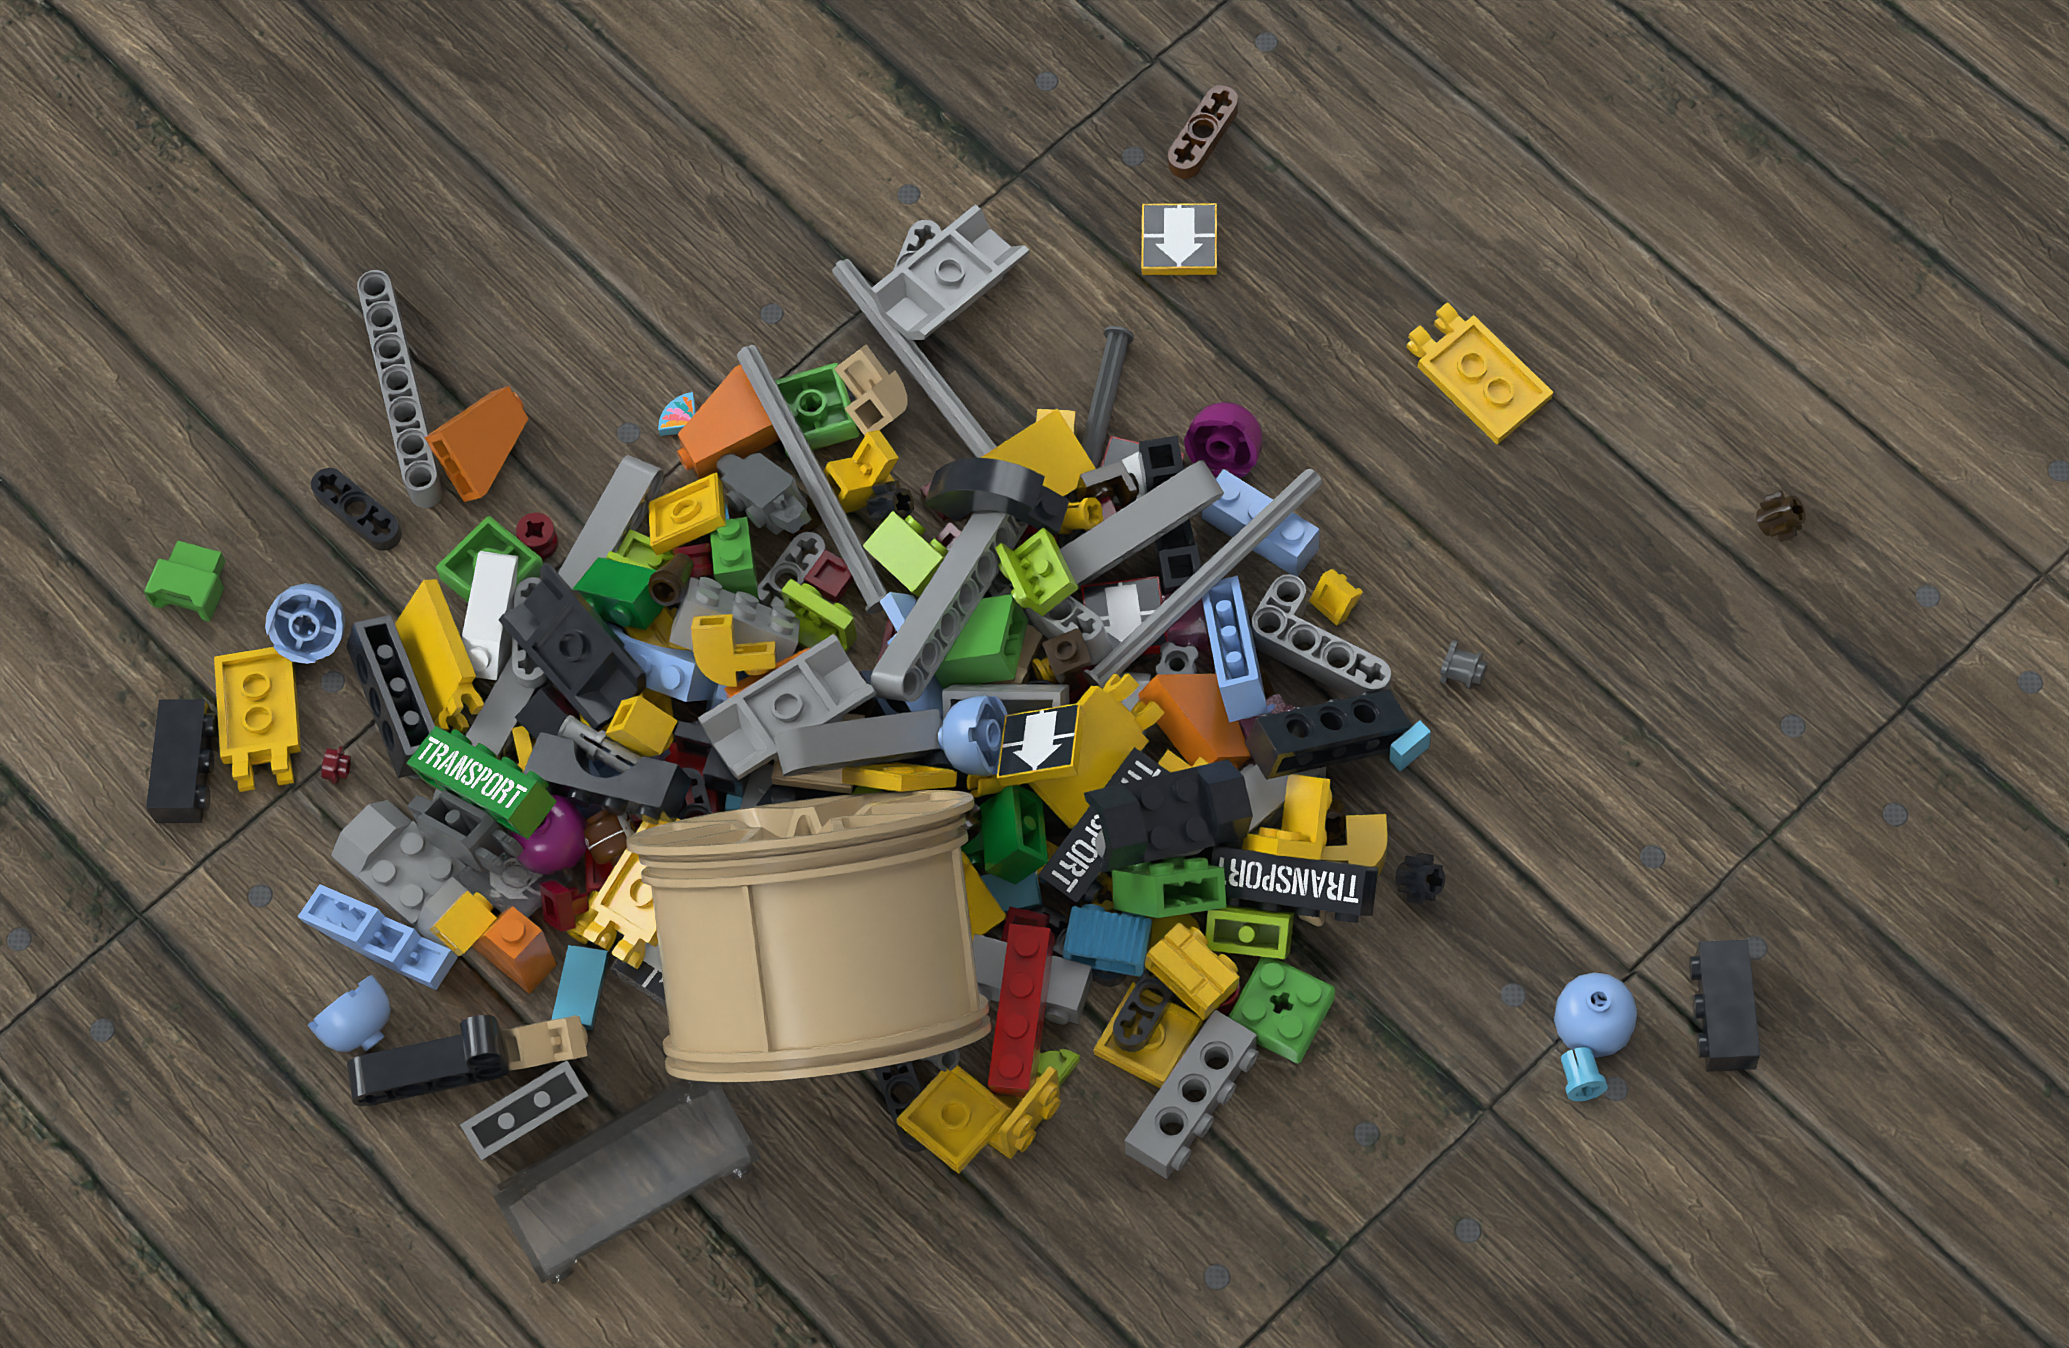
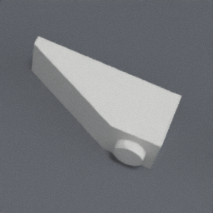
[461,551,518,680]

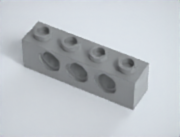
[1124,1009,1259,1179]

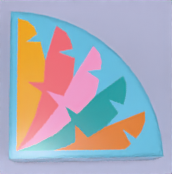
[658,392,696,436]

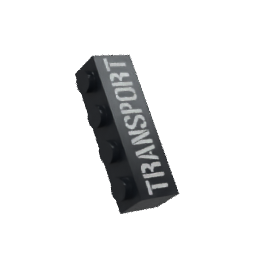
[1038,747,1170,908]
[1211,846,1379,923]

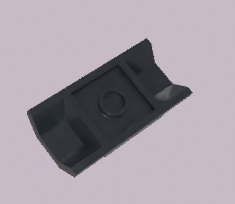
[498,563,646,730]
[1084,759,1253,872]

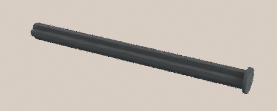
[1057,326,1134,549]

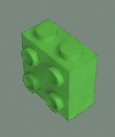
[934,594,1028,689]
[1112,856,1226,918]

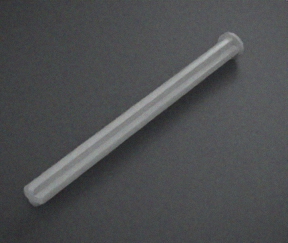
[832,259,997,458]
[737,345,888,614]
[1083,468,1323,689]

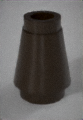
[649,553,694,606]

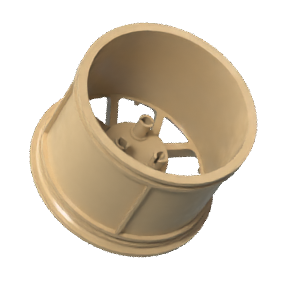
[626,790,991,1082]

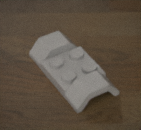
[870,204,1029,340]
[698,634,876,780]
[331,800,492,948]

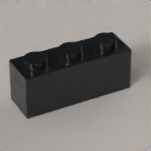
[146,699,218,823]
[1689,939,1760,1072]

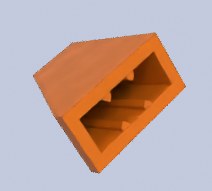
[676,364,780,480]
[424,386,529,502]
[1137,674,1251,770]
[472,906,557,994]

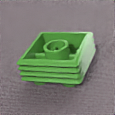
[775,363,859,457]
[436,516,543,603]
[1229,956,1335,1063]

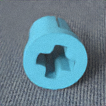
[1561,1047,1608,1101]

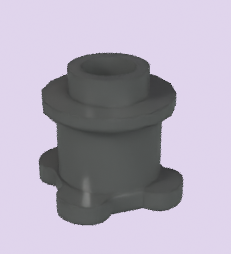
[1440,639,1488,690]
[1156,642,1198,674]

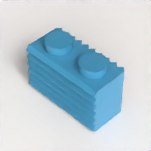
[1063,904,1152,977]

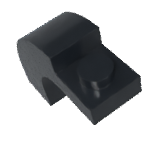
[924,458,1070,536]

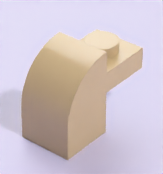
[834,345,908,436]
[501,1015,588,1071]

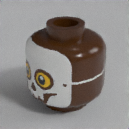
[584,810,637,868]

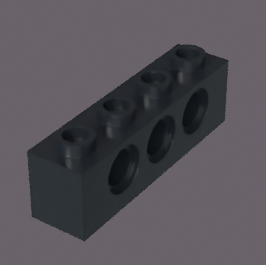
[346,615,435,778]
[1244,689,1412,780]

